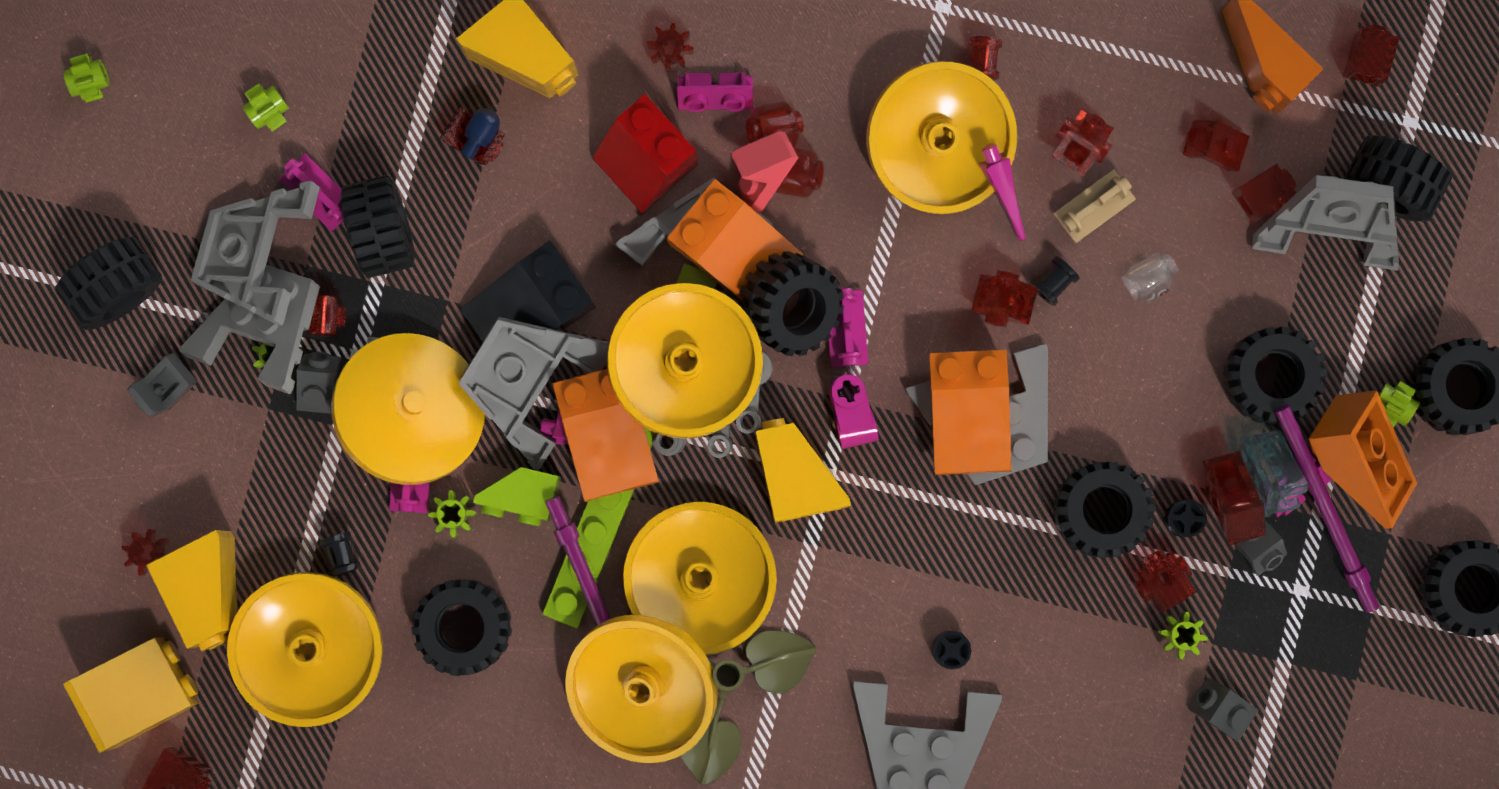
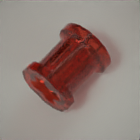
[969,36,1003,80]

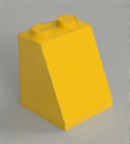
[456,0,578,99]
[755,418,851,523]
[146,530,237,652]
[63,637,199,753]

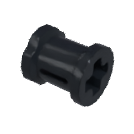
[1030,256,1080,306]
[317,531,362,577]

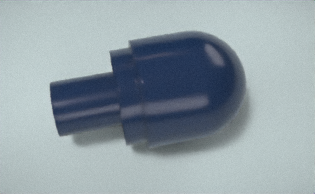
[460,108,500,160]

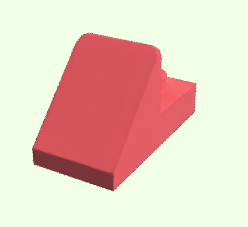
[731,131,798,213]

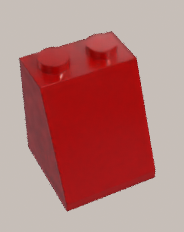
[592,94,698,215]

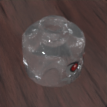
[1120,247,1179,304]

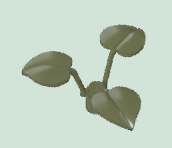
[680,630,816,785]

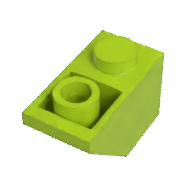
[473,467,561,527]

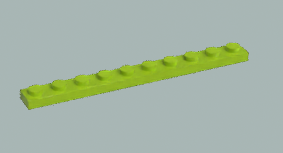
[542,263,718,629]

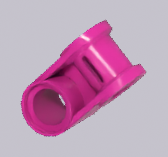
[829,374,879,450]

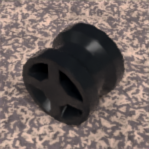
[1164,499,1207,538]
[931,631,972,670]

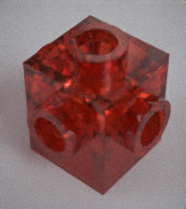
[1052,109,1114,176]
[971,270,1038,328]
[1134,550,1197,612]

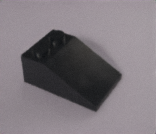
[460,241,596,342]

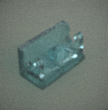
[1236,430,1308,518]

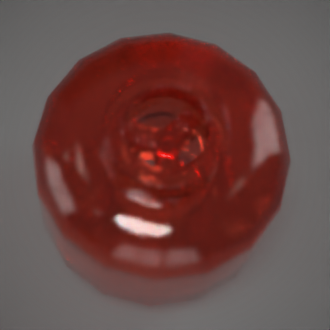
[745,101,804,148]
[776,147,824,198]

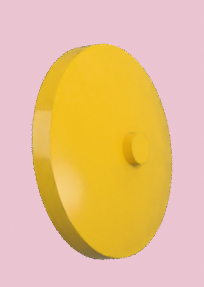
[866,61,1017,214]
[607,283,763,439]
[331,333,485,485]
[623,502,777,656]
[227,572,383,727]
[565,615,717,763]

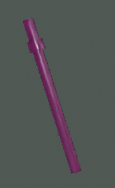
[1275,405,1379,613]
[545,496,610,625]

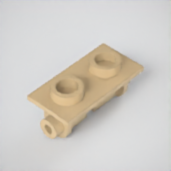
[1053,169,1136,244]

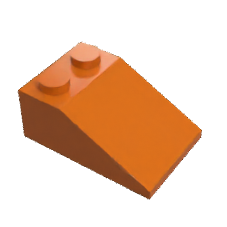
[1222,0,1323,115]
[667,179,804,301]
[929,350,1012,475]
[553,369,659,502]
[1309,390,1418,529]

